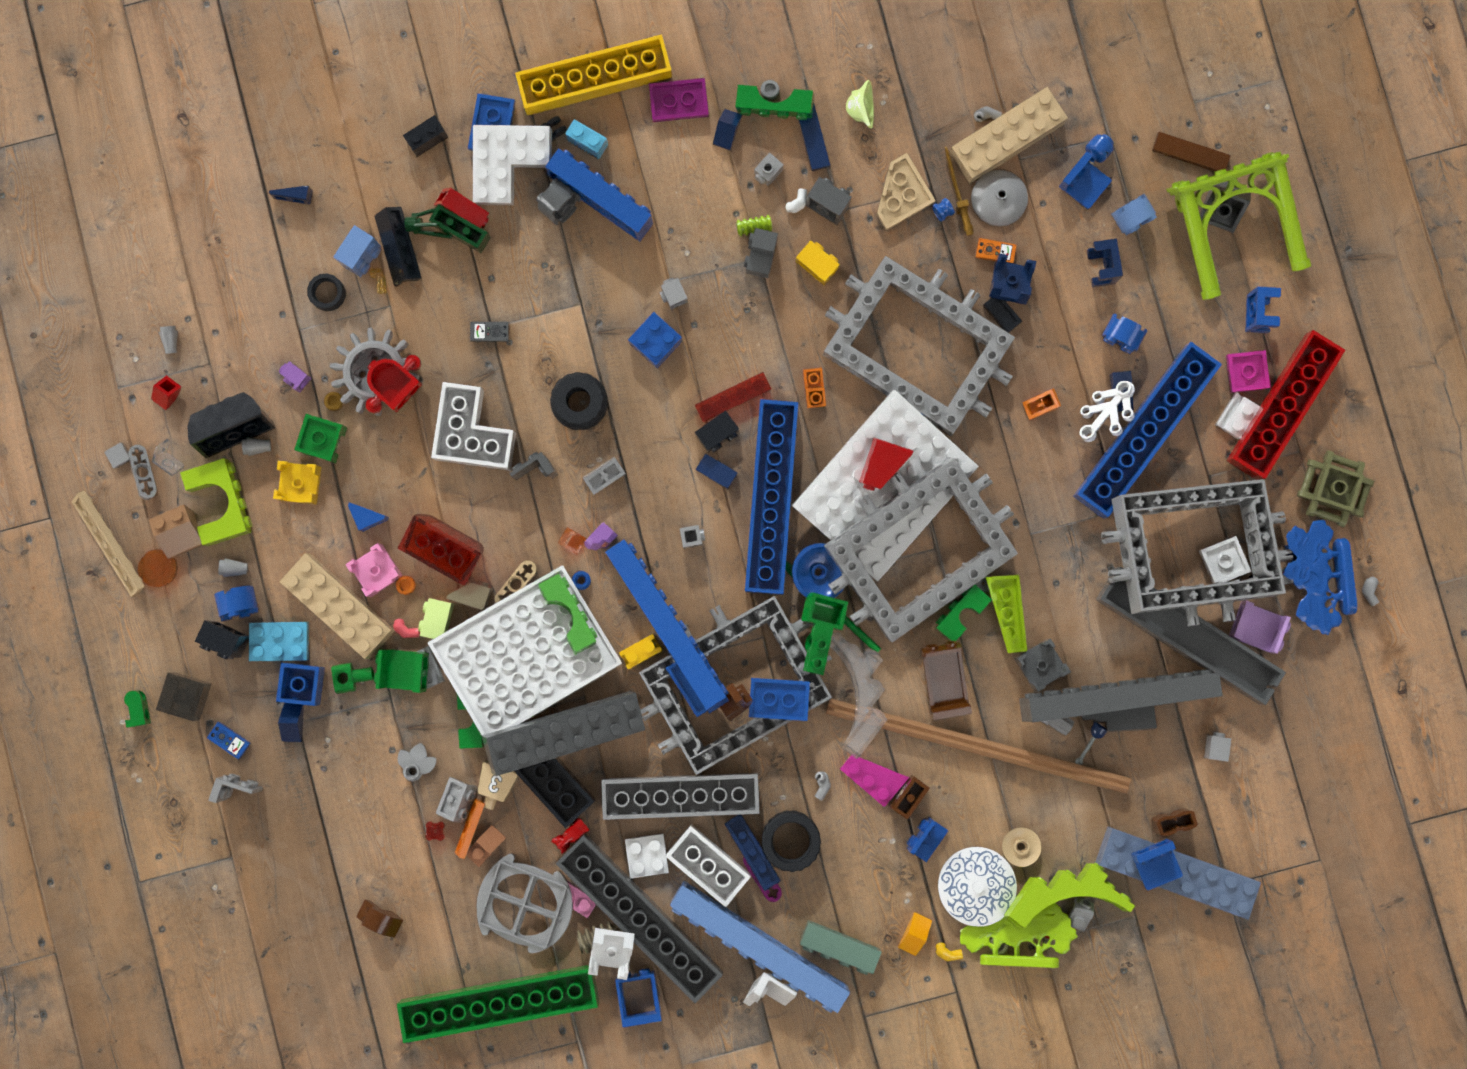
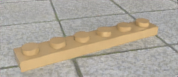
[72,491,145,597]

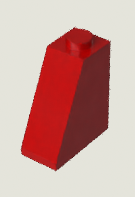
[434,187,489,228]
[859,438,914,491]

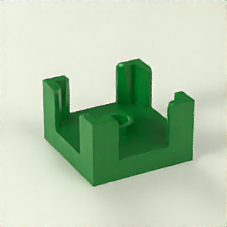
[294,414,347,464]

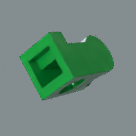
[124,690,151,728]

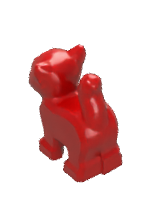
[551,818,589,854]

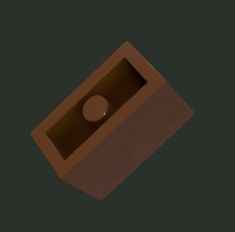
[890,775,930,820]

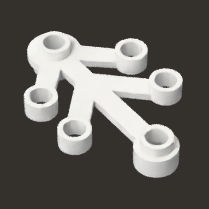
[1080,381,1135,442]

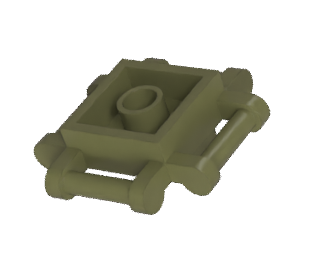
[1297,450,1375,527]

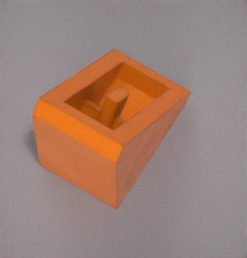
[1022,388,1061,420]

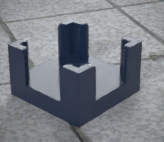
[1086,238,1123,287]
[989,253,1036,305]

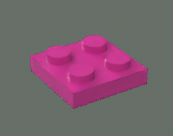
[1226,350,1271,393]

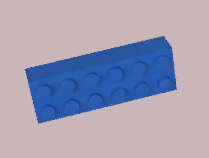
[545,148,653,242]

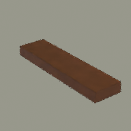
[1152,132,1231,172]

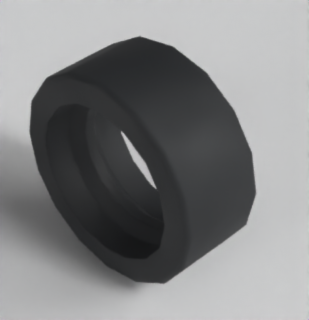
[307,273,346,311]

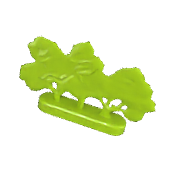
[960,903,1078,968]

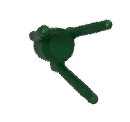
[405,208,452,239]

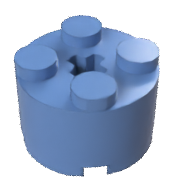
[1111,193,1157,235]

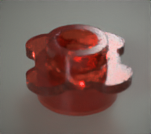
[425,821,445,841]

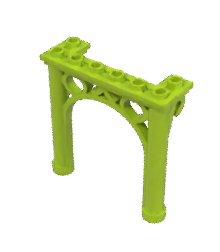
[1166,151,1311,300]

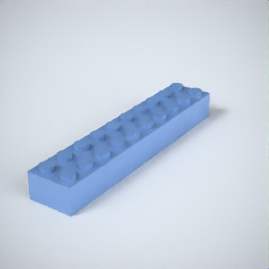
[670,881,850,1013]

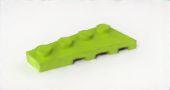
[986,575,1027,653]

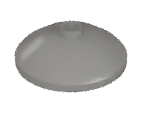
[971,170,1028,227]

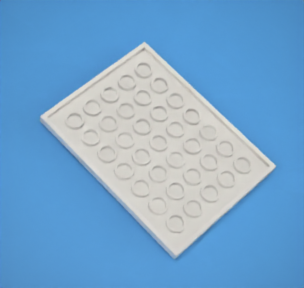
[792,390,979,582]
[428,565,622,735]

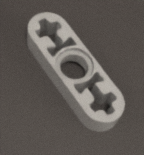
[128,445,157,500]

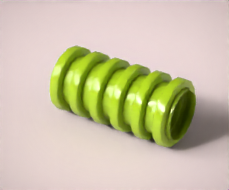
[736,215,772,237]

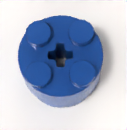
[1102,314,1148,354]
[214,586,258,622]

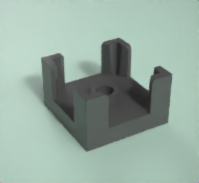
[1014,639,1071,692]

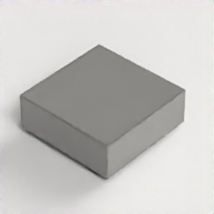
[104,442,129,469]

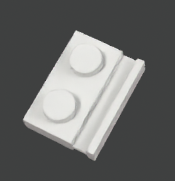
[1215,392,1260,440]

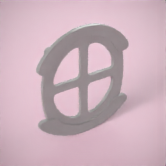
[477,853,573,953]

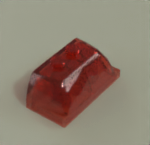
[397,514,484,586]

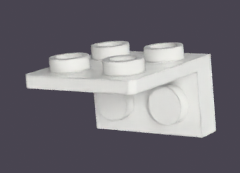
[743,973,797,1006]

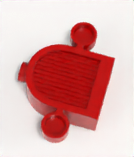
[366,355,423,414]

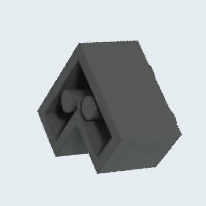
[743,228,778,279]

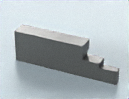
[1082,706,1157,732]

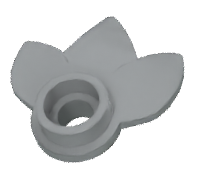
[398,743,437,781]

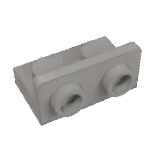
[435,777,477,823]

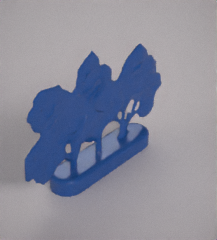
[1283,520,1357,635]

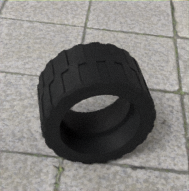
[762,810,821,872]

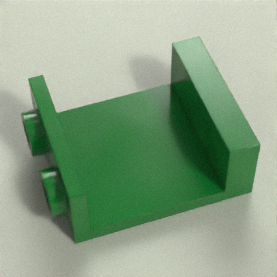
[374,649,429,693]

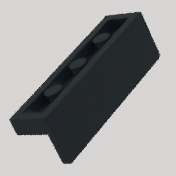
[374,207,422,286]

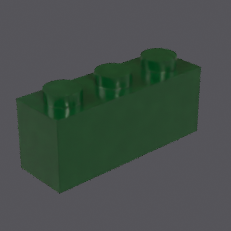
[429,204,491,253]

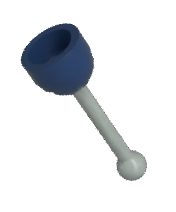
[1075,722,1108,765]

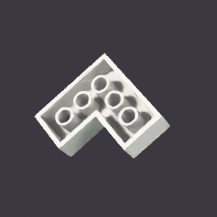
[473,125,552,205]
[431,382,516,471]

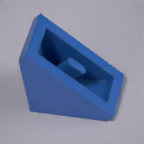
[348,502,389,532]

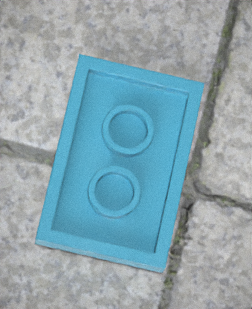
[249,622,309,661]

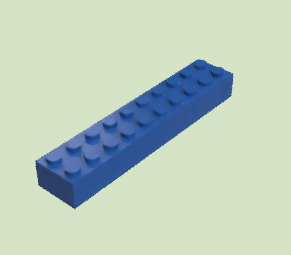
[1073,342,1222,519]
[745,399,799,595]

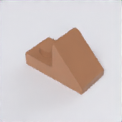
[466,825,506,867]

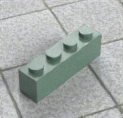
[799,920,882,975]

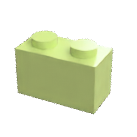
[418,598,454,639]

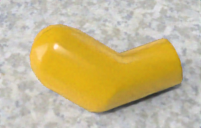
[935,942,963,962]

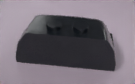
[187,392,276,458]

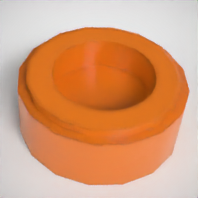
[396,576,416,595]

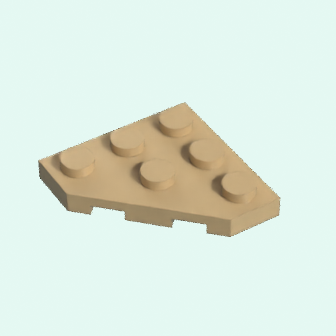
[877,153,936,231]

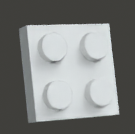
[1199,536,1251,583]
[625,833,669,879]

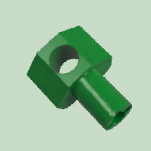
[331,662,374,694]

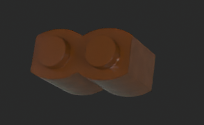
[1151,809,1198,836]

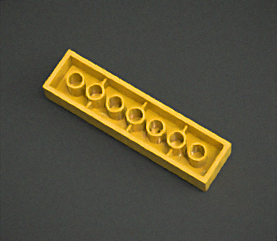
[515,34,672,116]

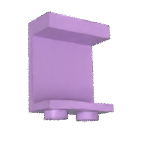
[1229,601,1291,654]

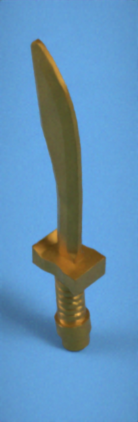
[945,147,974,236]

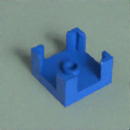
[1245,287,1281,333]

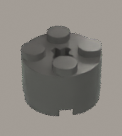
[536,179,581,225]

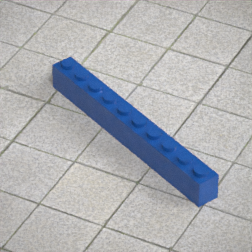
[605,539,729,714]

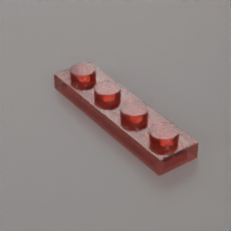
[695,372,771,423]

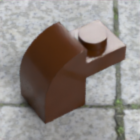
[720,683,753,721]
[356,899,403,938]

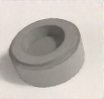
[761,80,779,100]

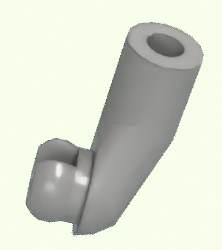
[974,106,1002,122]
[1362,577,1380,607]
[814,771,831,801]

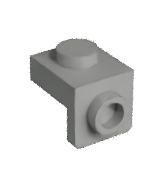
[1068,897,1094,932]

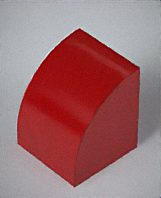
[151,375,182,410]

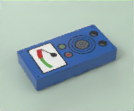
[207,722,251,759]

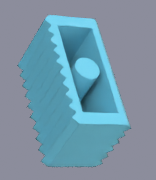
[566,119,608,159]

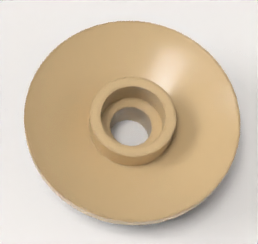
[1002,827,1041,867]

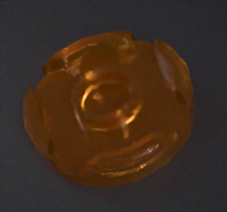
[138,549,178,588]

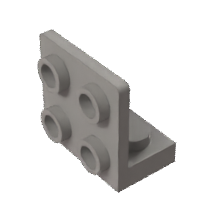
[208,773,263,803]

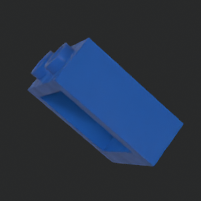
[615,968,662,1027]

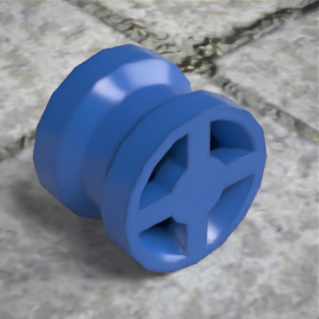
[932,198,955,222]

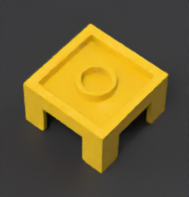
[273,461,321,505]

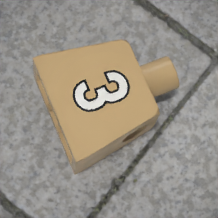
[478,761,519,810]

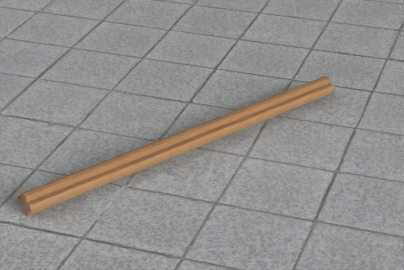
[825,699,1131,794]

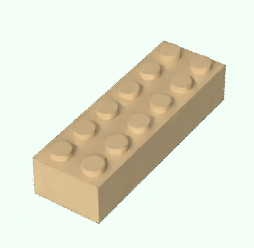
[949,87,1068,185]
[280,553,395,659]

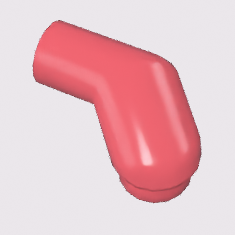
[393,619,420,638]

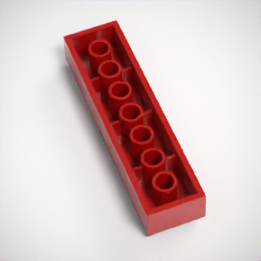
[1226,330,1346,480]

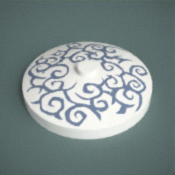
[938,847,1017,927]

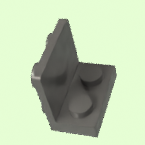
[509,452,558,480]

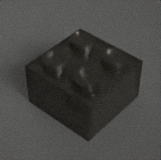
[156,672,212,721]

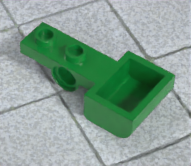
[801,592,848,675]

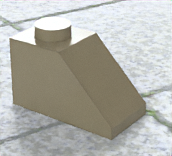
[446,580,493,610]

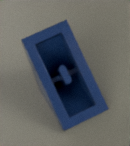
[713,109,743,150]
[278,703,304,742]

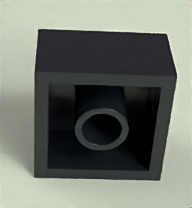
[194,620,249,660]

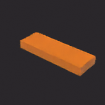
[455,798,485,859]

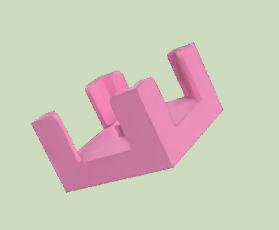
[345,543,403,597]

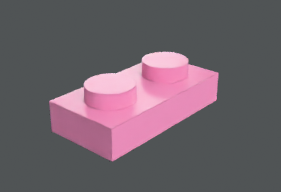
[567,881,596,918]

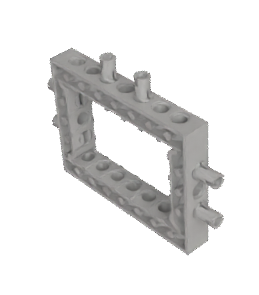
[823,256,1015,436]
[824,457,1018,642]
[1101,479,1293,627]
[639,596,832,775]

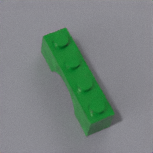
[735,85,814,120]

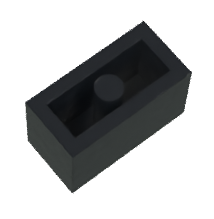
[403,115,448,157]
[695,410,739,453]

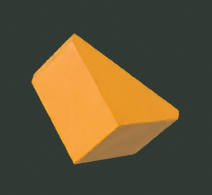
[898,912,932,956]

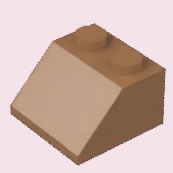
[149,504,202,560]

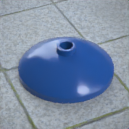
[792,543,844,598]

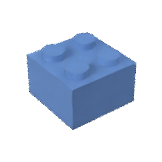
[333,225,381,278]

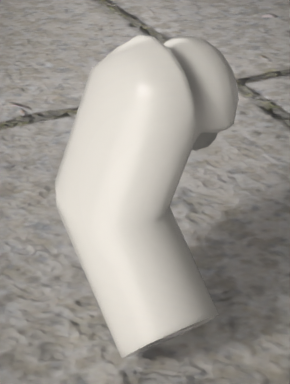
[786,189,807,213]

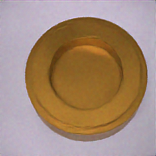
[324,392,344,411]

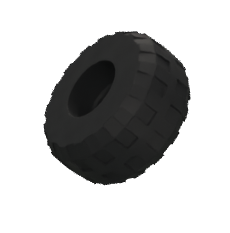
[550,372,608,430]

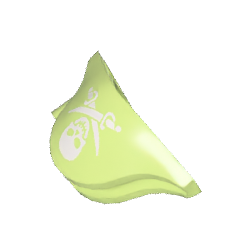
[846,80,874,128]

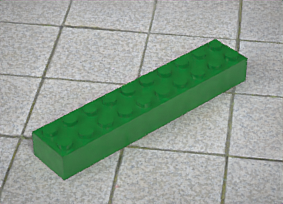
[397,965,600,1043]

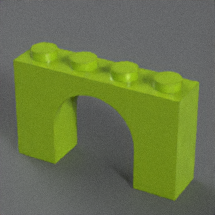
[180,458,252,546]

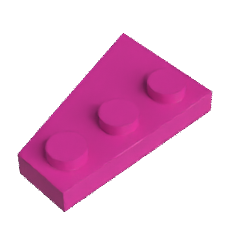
[840,754,909,807]

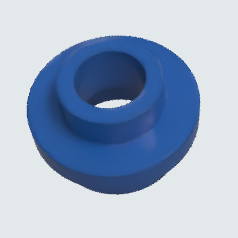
[572,571,591,590]

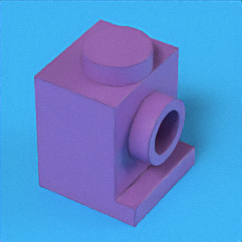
[279,361,312,393]

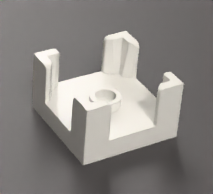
[588,928,634,980]

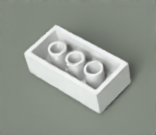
[665,824,751,907]

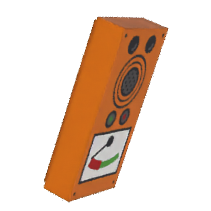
[975,238,1016,263]

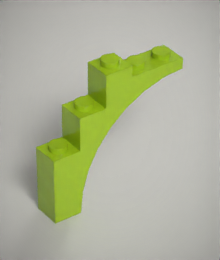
[1004,863,1135,928]

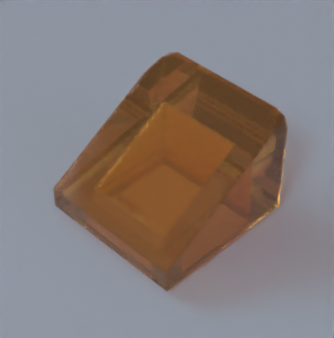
[558,527,587,555]

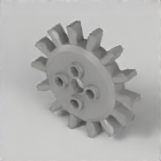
[330,327,419,416]

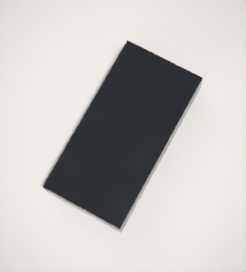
[983,298,1022,333]

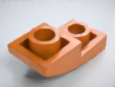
[803,367,826,408]

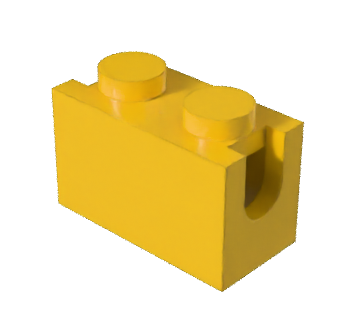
[795,240,840,285]
[619,634,663,670]

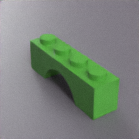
[538,574,598,655]

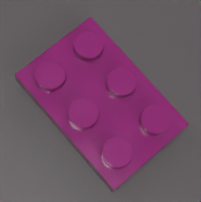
[649,78,709,123]

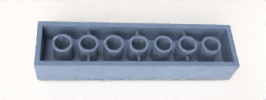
[1095,826,1261,920]

